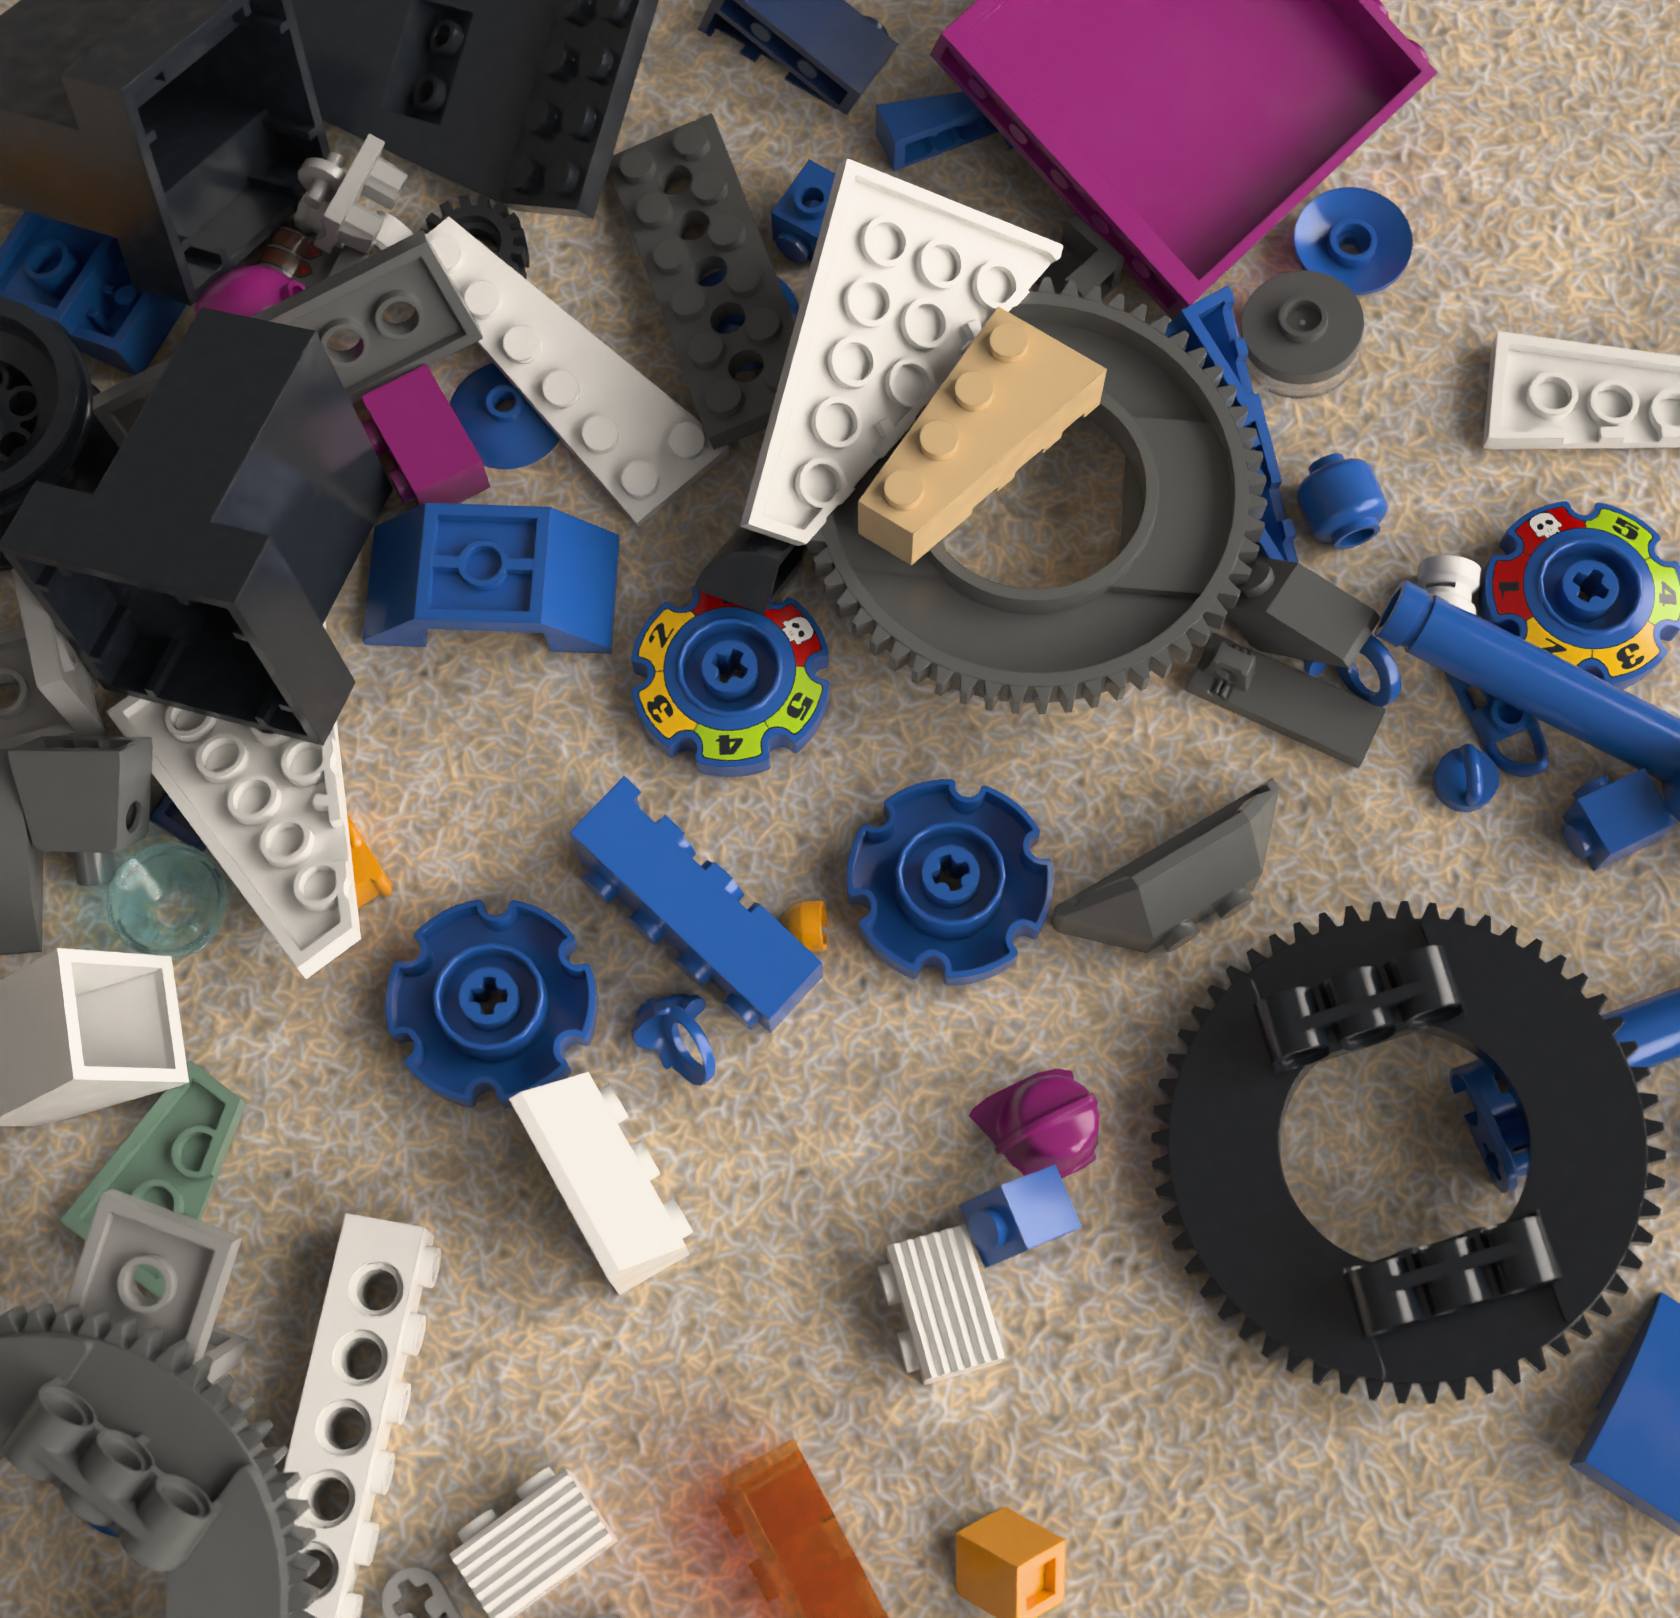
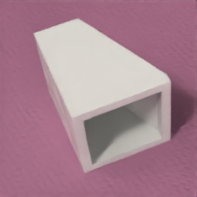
[0,948,189,1126]

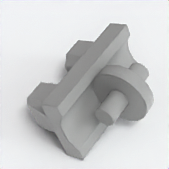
[298,133,408,254]

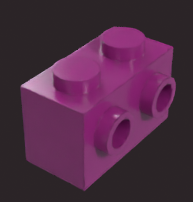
[360,364,490,506]

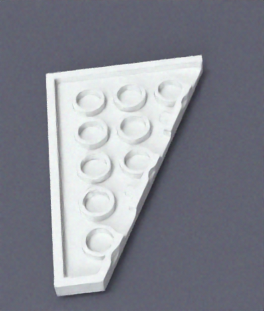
[740,158,1064,546]
[106,621,361,979]

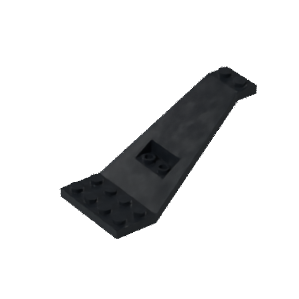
[291,0,659,219]

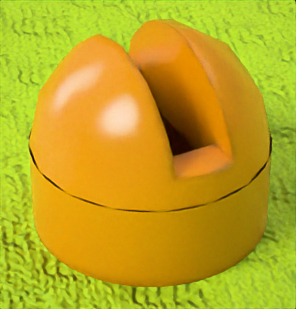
[781,900,827,952]

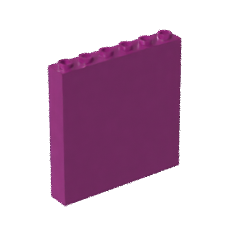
[930,0,1438,321]

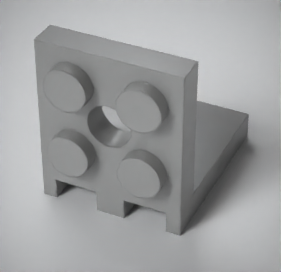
[0,569,107,749]
[64,1189,249,1383]

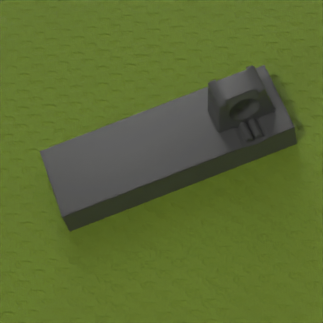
[1186,632,1386,769]

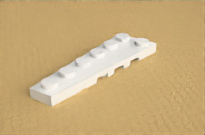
[1483,331,1680,449]

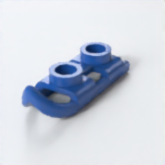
[1444,672,1549,777]

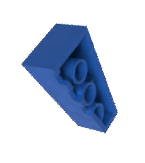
[569,776,823,1033]

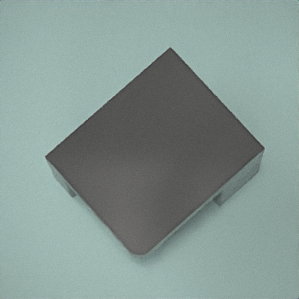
[1035,214,1124,300]

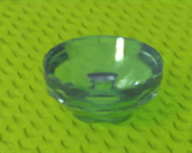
[106,842,229,960]

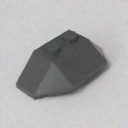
[1051,778,1280,953]

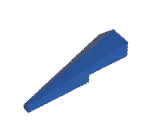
[1165,286,1299,563]

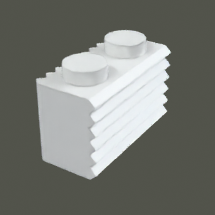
[878,1224,1005,1385]
[449,1467,618,1618]

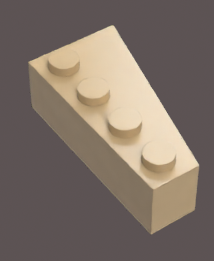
[858,306,1107,566]

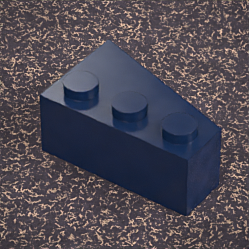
[697,0,899,115]

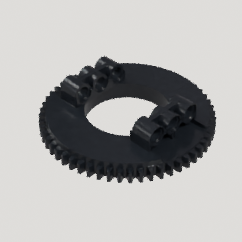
[1151,901,1666,1405]

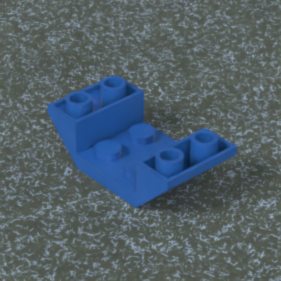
[362,503,620,654]

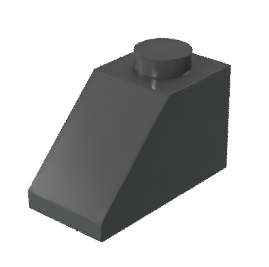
[1224,557,1381,668]

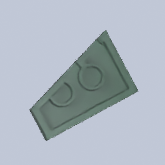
[59,1060,247,1299]

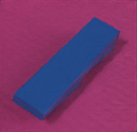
[876,91,1014,171]

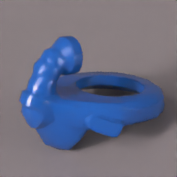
[1302,634,1401,707]
[631,994,716,1086]

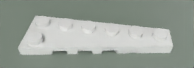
[426,217,729,527]

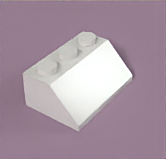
[509,1072,693,1295]

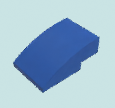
[0,211,187,376]
[1569,1292,1680,1536]

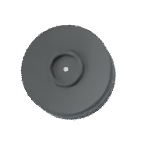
[1241,270,1364,399]

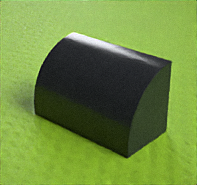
[694,526,806,614]

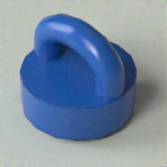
[1432,743,1499,812]

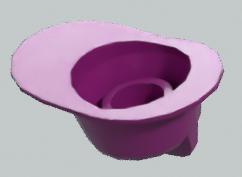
[969,1068,1100,1179]

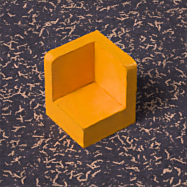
[956,1508,1065,1618]

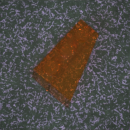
[716,1438,889,1618]

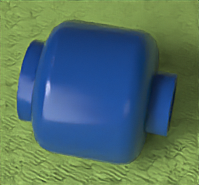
[1297,453,1388,550]

